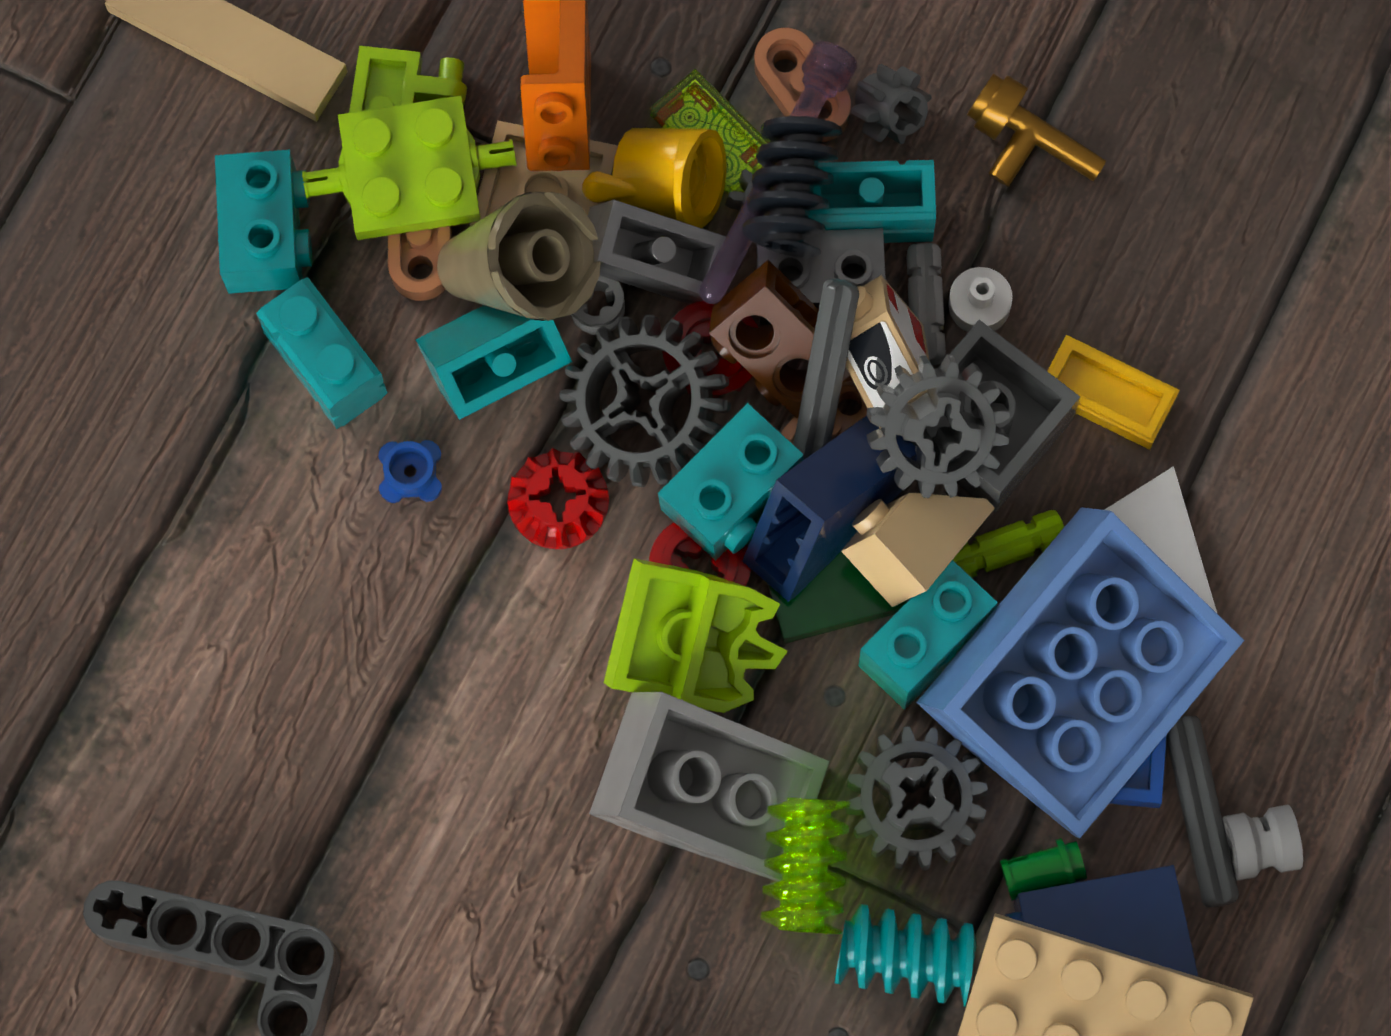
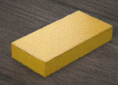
[1047,335,1180,450]

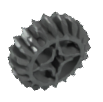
[559,314,731,487]

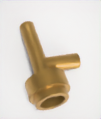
[967,73,1106,187]

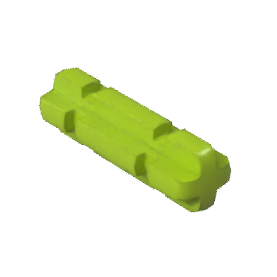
[953,510,1064,578]

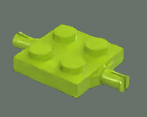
[302,96,517,240]

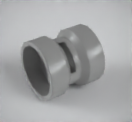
[1223,805,1303,881]

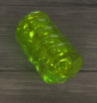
[760,797,851,934]

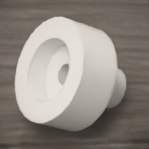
[948,267,1012,332]

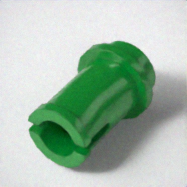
[1000,838,1087,901]

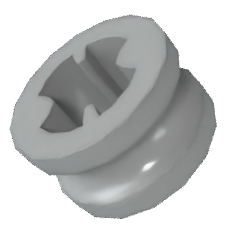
[571,276,625,335]

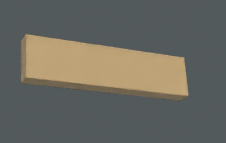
[105,0,348,122]

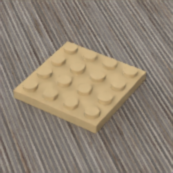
[957,913,1254,1036]

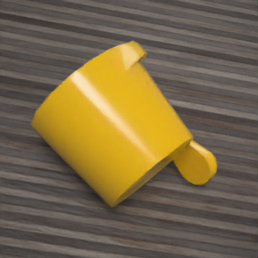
[582,128,727,228]

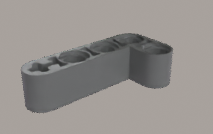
[83,880,341,1036]

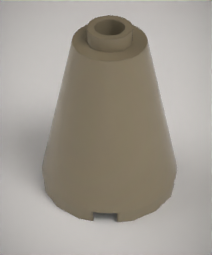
[437,192,601,321]

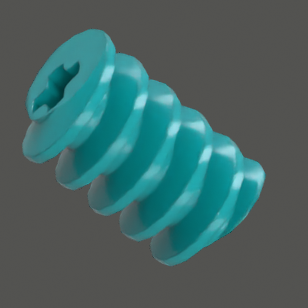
[834,904,976,1007]

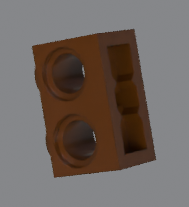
[709,260,850,418]

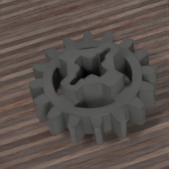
[866,354,1010,498]
[845,726,988,871]

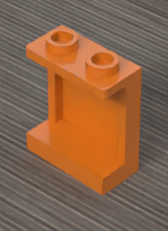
[520,0,591,171]

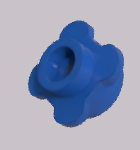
[378,440,442,503]

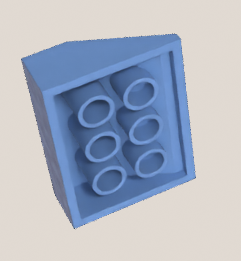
[916,507,1245,838]

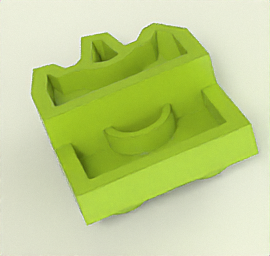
[603,558,788,713]

